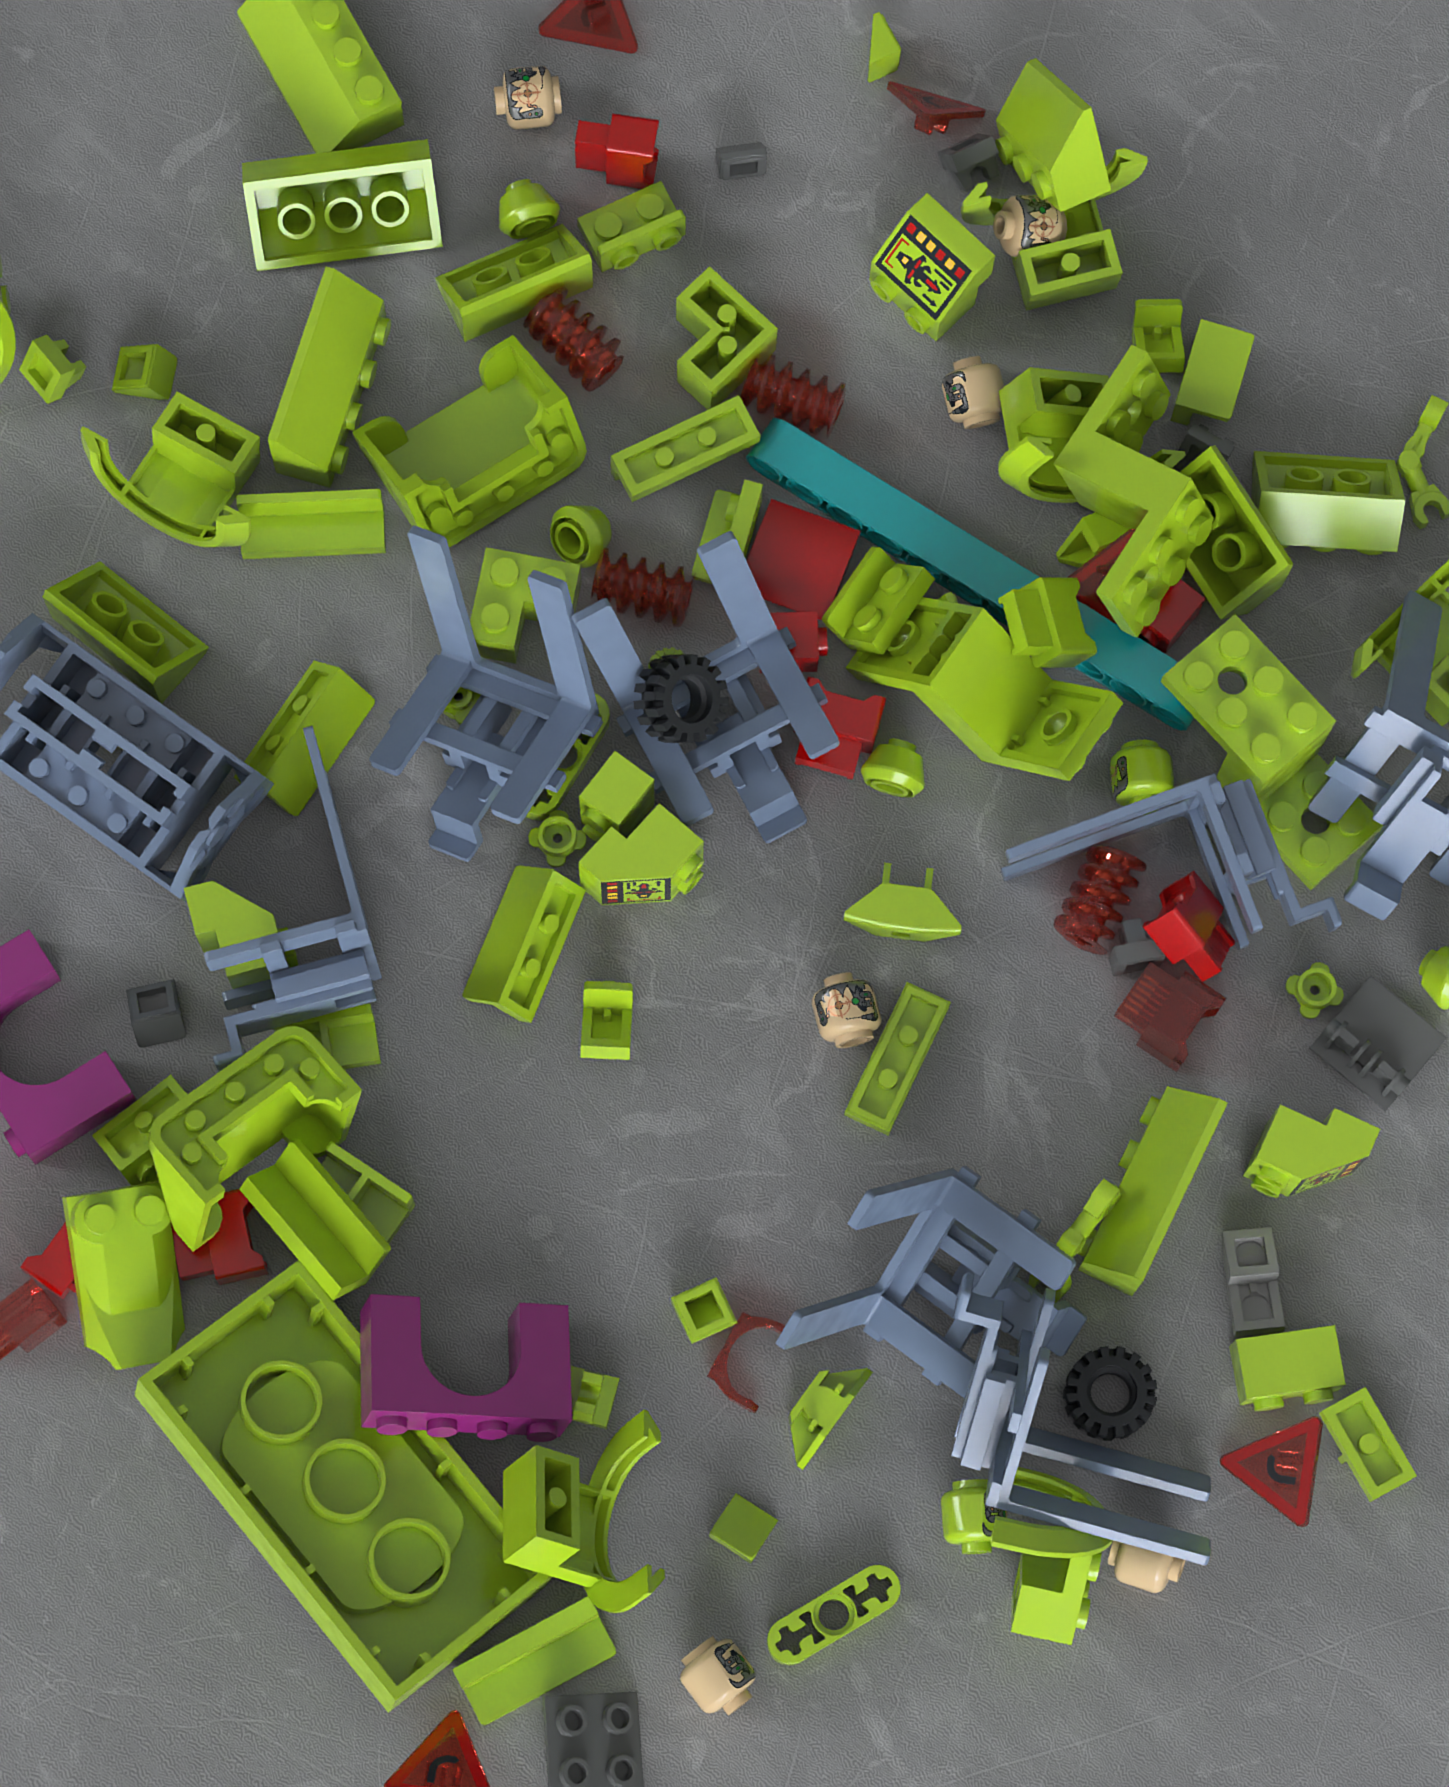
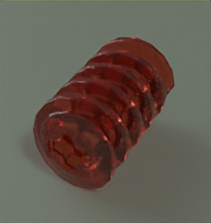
[523,286,624,392]
[740,354,846,438]
[591,547,696,627]
[1053,846,1147,955]

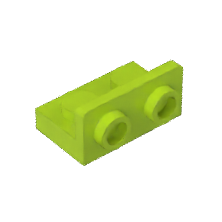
[577,181,686,272]
[692,479,763,584]
[822,546,935,655]
[92,1074,187,1185]

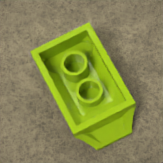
[62,1181,185,1370]

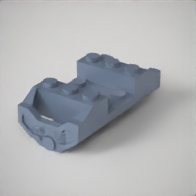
[0,613,274,902]

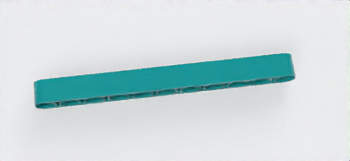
[745,418,1194,731]

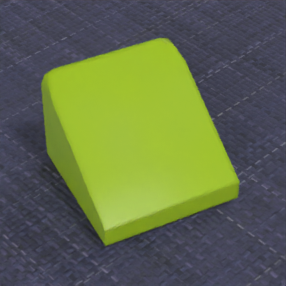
[867,12,901,83]
[112,344,177,400]
[671,1277,737,1344]
[709,1493,778,1564]

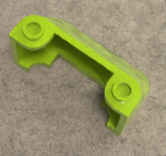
[352,335,587,547]
[148,1026,362,1252]

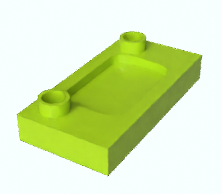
[134,1260,552,1713]

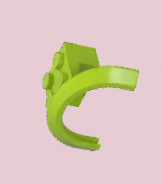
[961,148,1148,311]
[998,367,1186,503]
[80,391,260,547]
[1351,560,1449,726]
[503,1410,665,1613]
[991,1467,1113,1645]

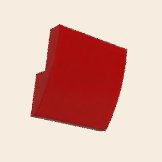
[747,499,861,620]

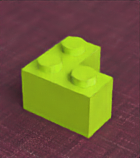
[676,266,778,410]
[470,547,582,664]

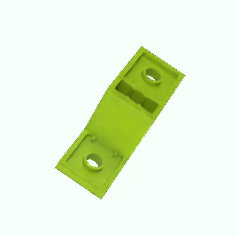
[1054,344,1214,638]
[845,597,1123,781]
[1161,614,1383,891]

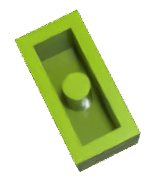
[579,751,654,842]
[1229,1325,1346,1411]

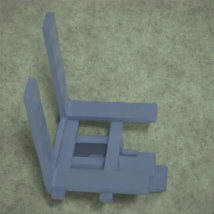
[369,525,603,862]
[571,531,840,843]
[1308,590,1449,920]
[204,726,382,1072]
[1000,773,1342,950]
[776,1166,1087,1399]
[951,1273,1211,1565]

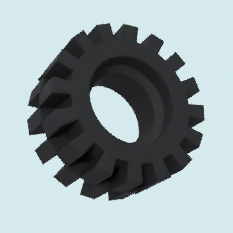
[633,654,729,743]
[1063,1346,1157,1441]

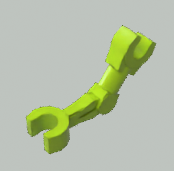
[1396,395,1449,529]
[1028,1178,1122,1303]

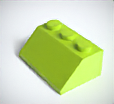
[995,58,1111,212]
[1180,445,1293,620]
[1251,451,1405,555]

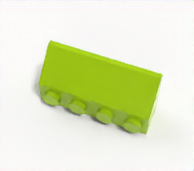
[237,0,405,153]
[242,139,443,271]
[267,266,391,488]
[1077,1086,1228,1297]

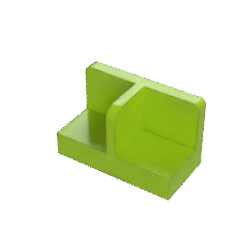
[1170,319,1254,426]
[274,1004,381,1069]
[321,1141,416,1243]
[1319,1387,1417,1502]

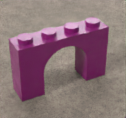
[0,929,137,1165]
[360,1294,572,1442]

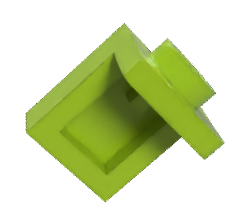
[1131,299,1185,373]
[580,981,633,1060]

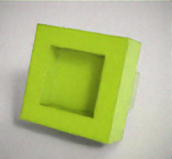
[19,334,86,404]
[571,1366,620,1429]

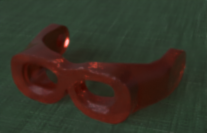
[706,1312,785,1413]

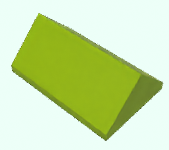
[435,223,593,342]
[42,561,209,704]

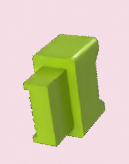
[998,577,1097,668]

